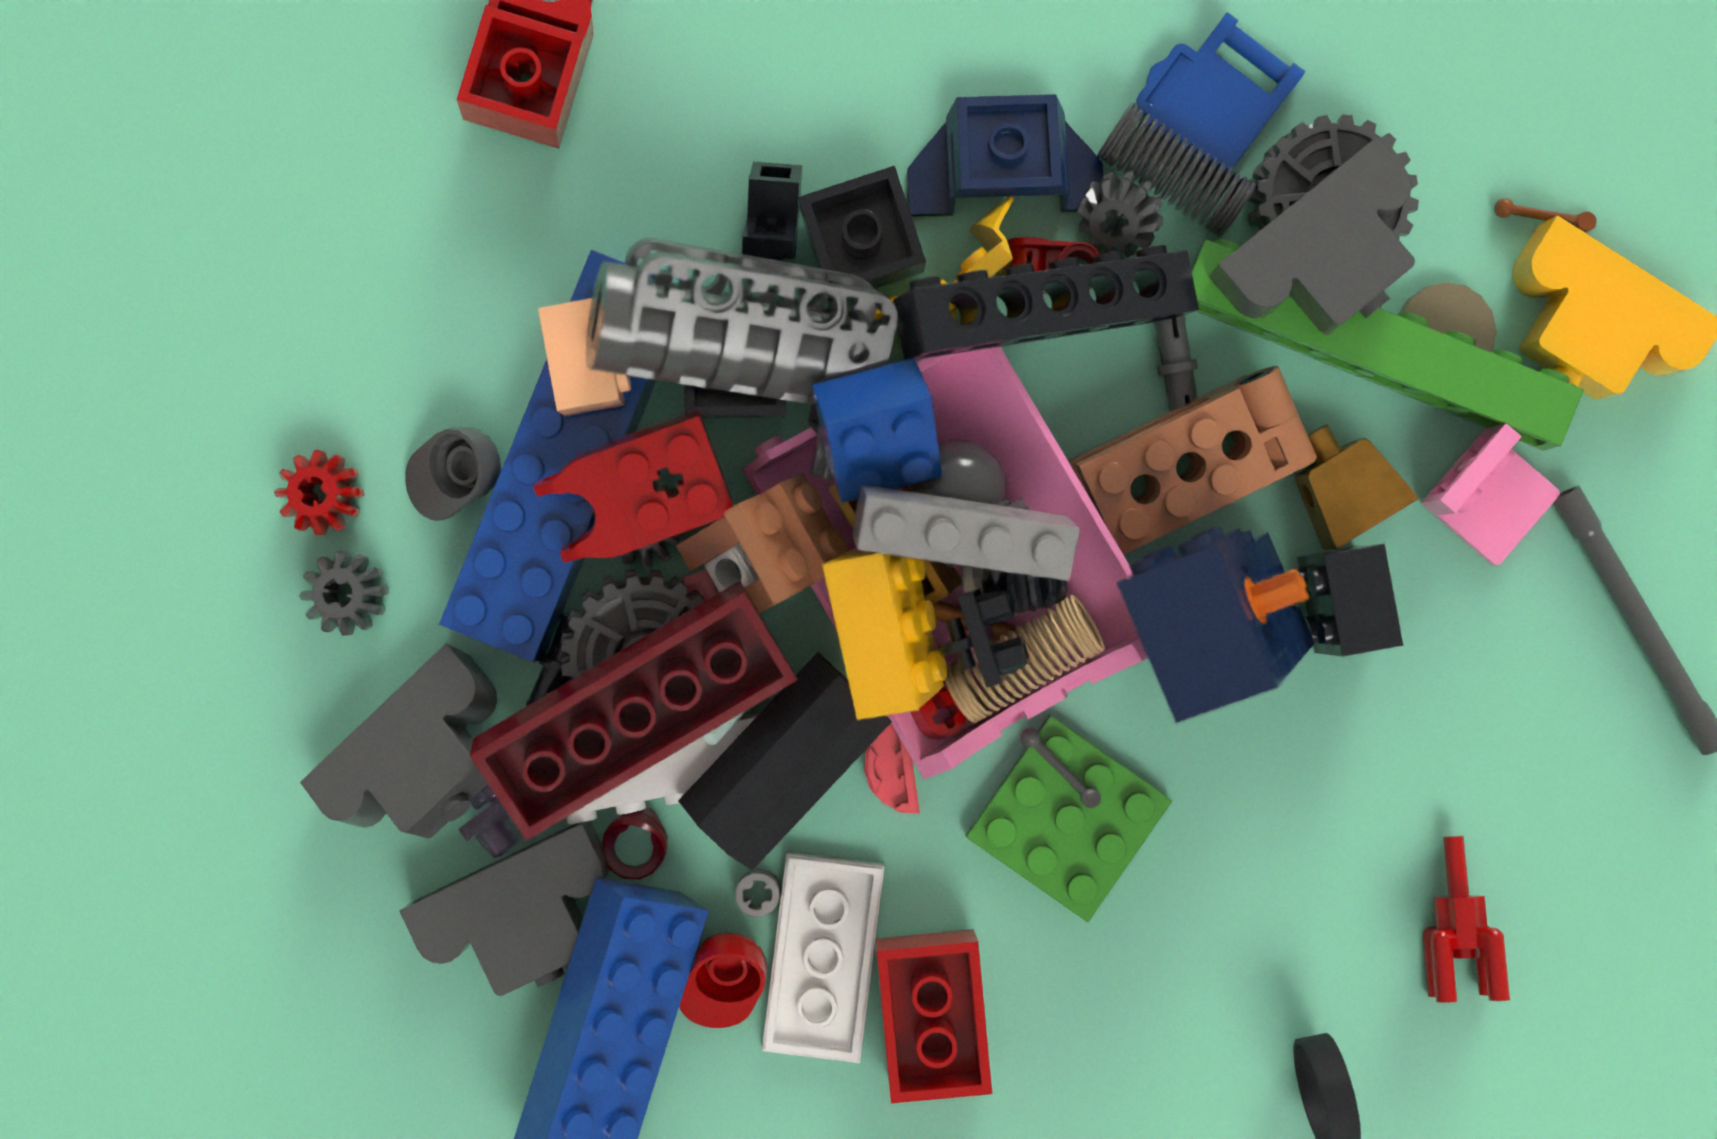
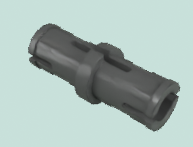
[1153,316,1198,411]

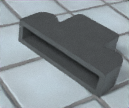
[1209,137,1415,335]
[300,643,497,839]
[399,820,609,996]

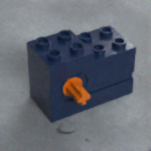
[1117,526,1315,723]

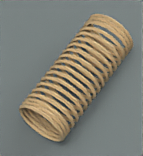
[945,595,1105,723]

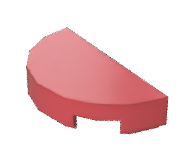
[864,723,920,814]

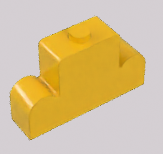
[1512,215,1717,400]

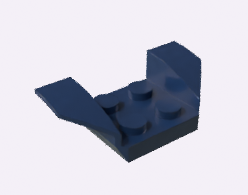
[907,94,1103,217]

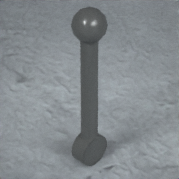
[1020,728,1101,808]

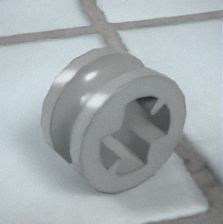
[735,869,781,917]

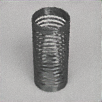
[1097,103,1256,238]

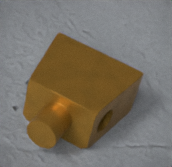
[1295,424,1419,550]

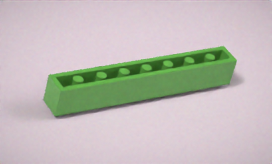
[1191,238,1584,451]

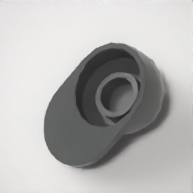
[405,427,501,521]

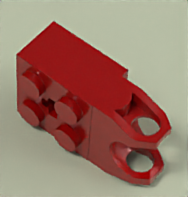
[456,0,593,149]
[533,409,735,563]

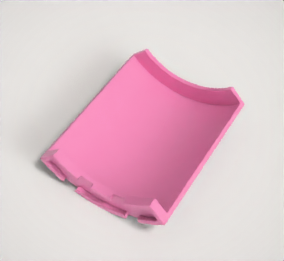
[742,347,1148,779]

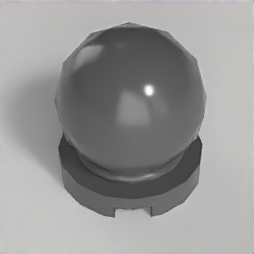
[907,439,1030,569]

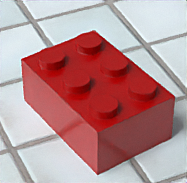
[876,929,993,1104]

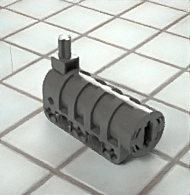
[586,238,898,480]

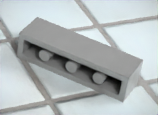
[852,485,1080,581]

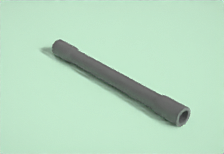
[1553,485,1717,755]

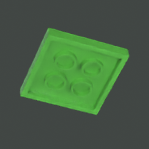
[965,715,1172,922]

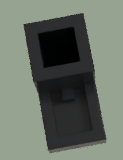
[742,162,802,261]

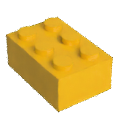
[822,548,947,720]

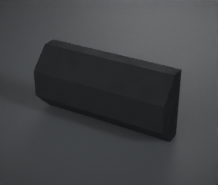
[678,652,892,871]

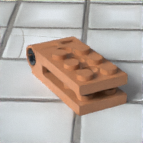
[1068,365,1317,555]

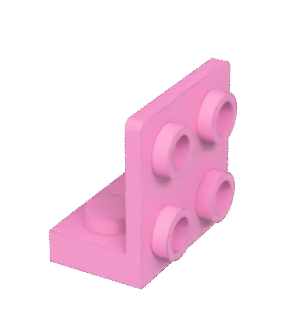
[1420,423,1560,565]

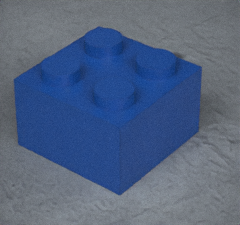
[812,358,942,503]

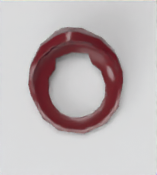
[602,808,668,880]

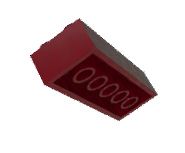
[469,581,797,841]

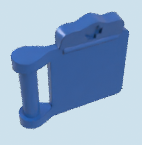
[1136,12,1305,180]

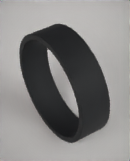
[1293,1033,1361,1139]

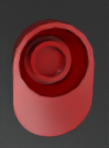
[679,932,767,1028]

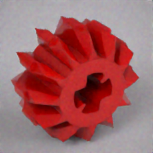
[274,450,365,535]

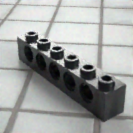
[892,245,1199,360]

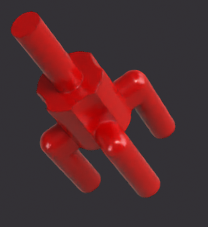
[1423,836,1510,1003]

